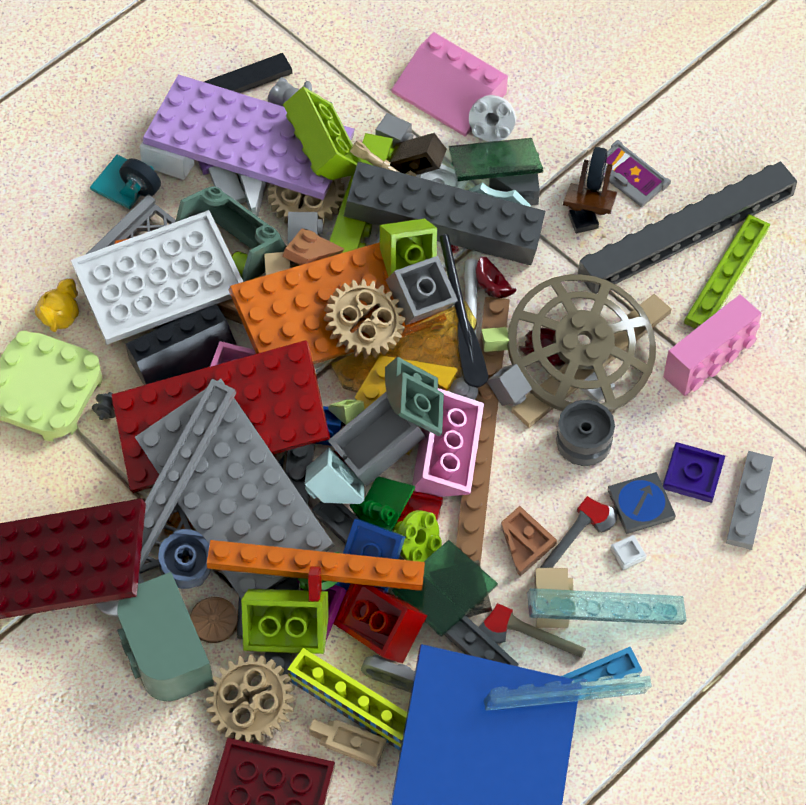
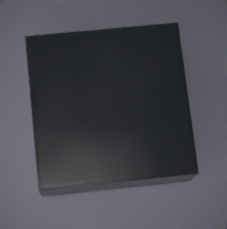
[568,209,599,234]

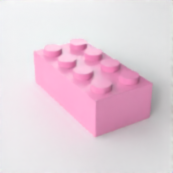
[663,294,762,396]

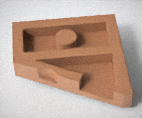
[501,506,557,576]

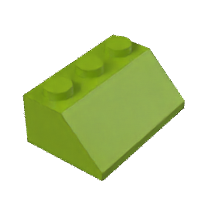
[241,589,328,654]

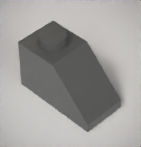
[489,167,540,205]

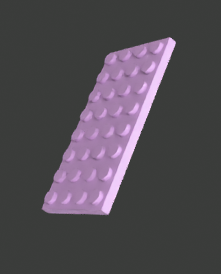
[143,74,355,200]

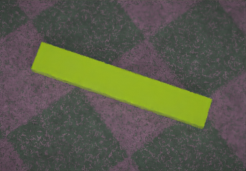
[684,214,770,329]

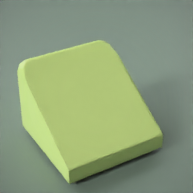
[481,327,509,352]
[328,399,365,425]

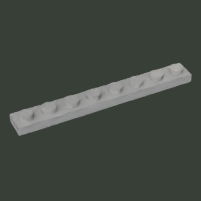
[139,379,237,572]

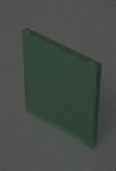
[392,540,498,637]

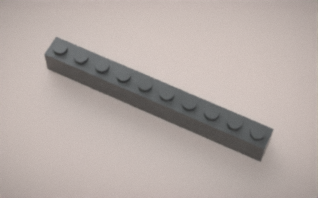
[578,161,797,294]

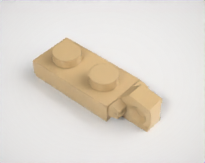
[309,719,387,767]

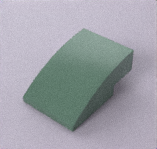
[385,357,444,436]

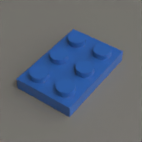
[335,519,406,594]

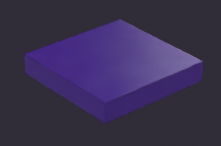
[663,442,725,503]

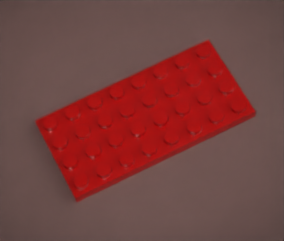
[111,340,330,493]

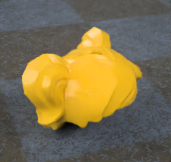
[34,279,79,332]

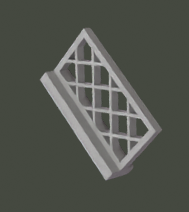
[85,194,176,255]

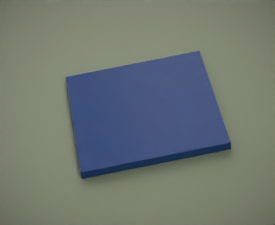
[390,644,581,805]

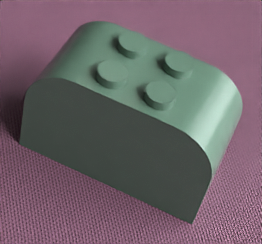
[117,572,214,701]

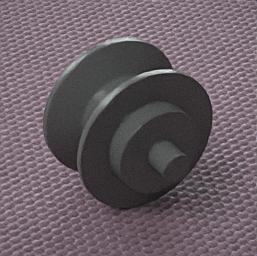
[92,392,116,420]

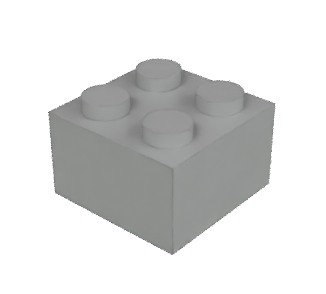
[386,256,458,325]

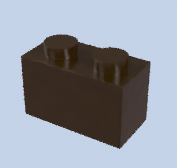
[389,132,447,175]

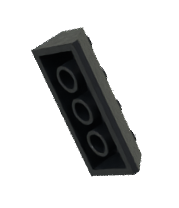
[126,304,237,385]

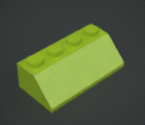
[283,86,361,180]

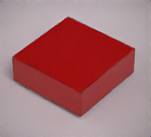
[308,566,322,601]

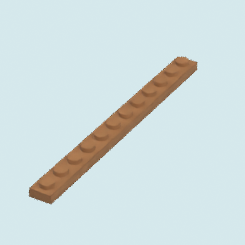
[454,297,510,568]

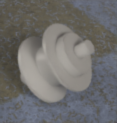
[450,377,478,400]

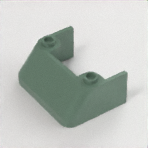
[175,186,287,282]

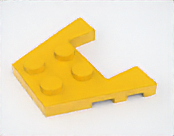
[355,355,458,455]

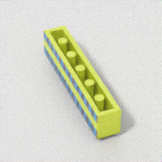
[287,648,407,751]

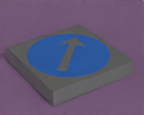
[608,472,676,534]

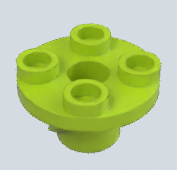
[393,510,442,562]

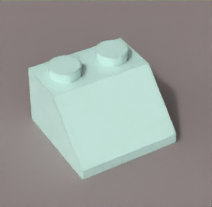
[305,447,364,504]

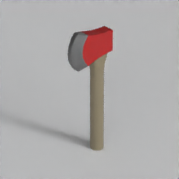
[479,603,586,658]

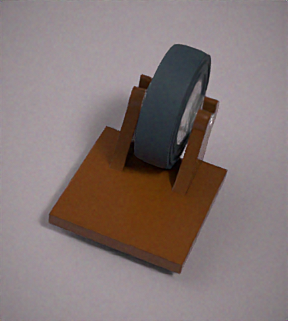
[563,147,617,215]

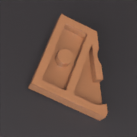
[282,228,344,265]

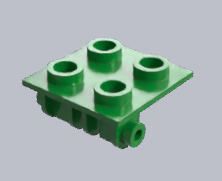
[350,476,415,531]

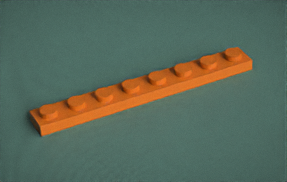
[207,540,425,591]

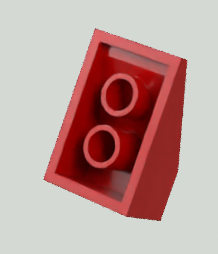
[333,583,427,664]

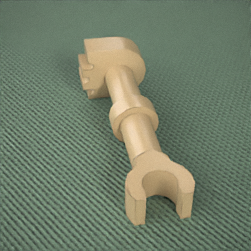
[350,140,416,177]

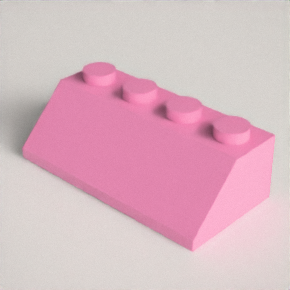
[412,388,484,497]

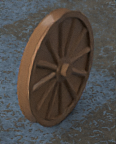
[190,597,238,643]

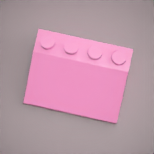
[392,32,508,137]

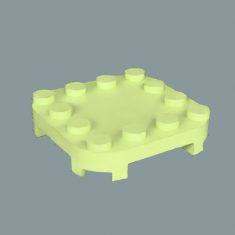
[0,331,103,442]

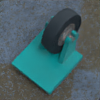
[90,154,161,209]

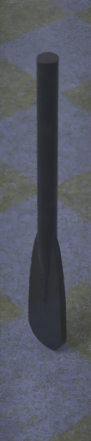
[439,234,488,388]

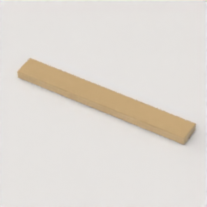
[512,294,672,428]

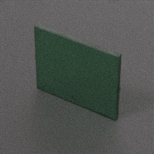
[448,138,543,181]

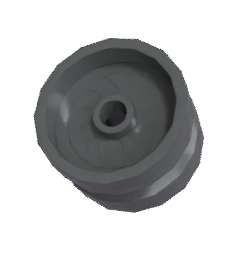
[556,400,615,466]

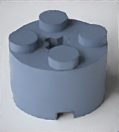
[158,529,211,589]

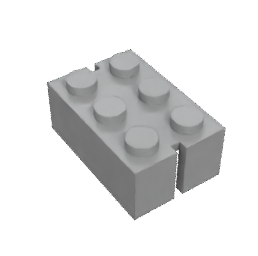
[328,392,426,487]

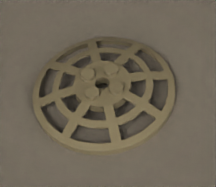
[507,274,656,412]

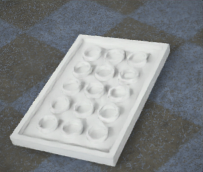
[71,210,243,345]

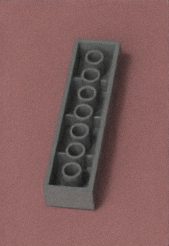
[344,162,546,265]

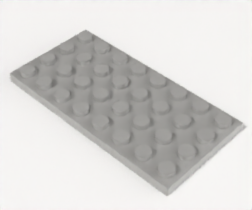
[135,379,335,600]

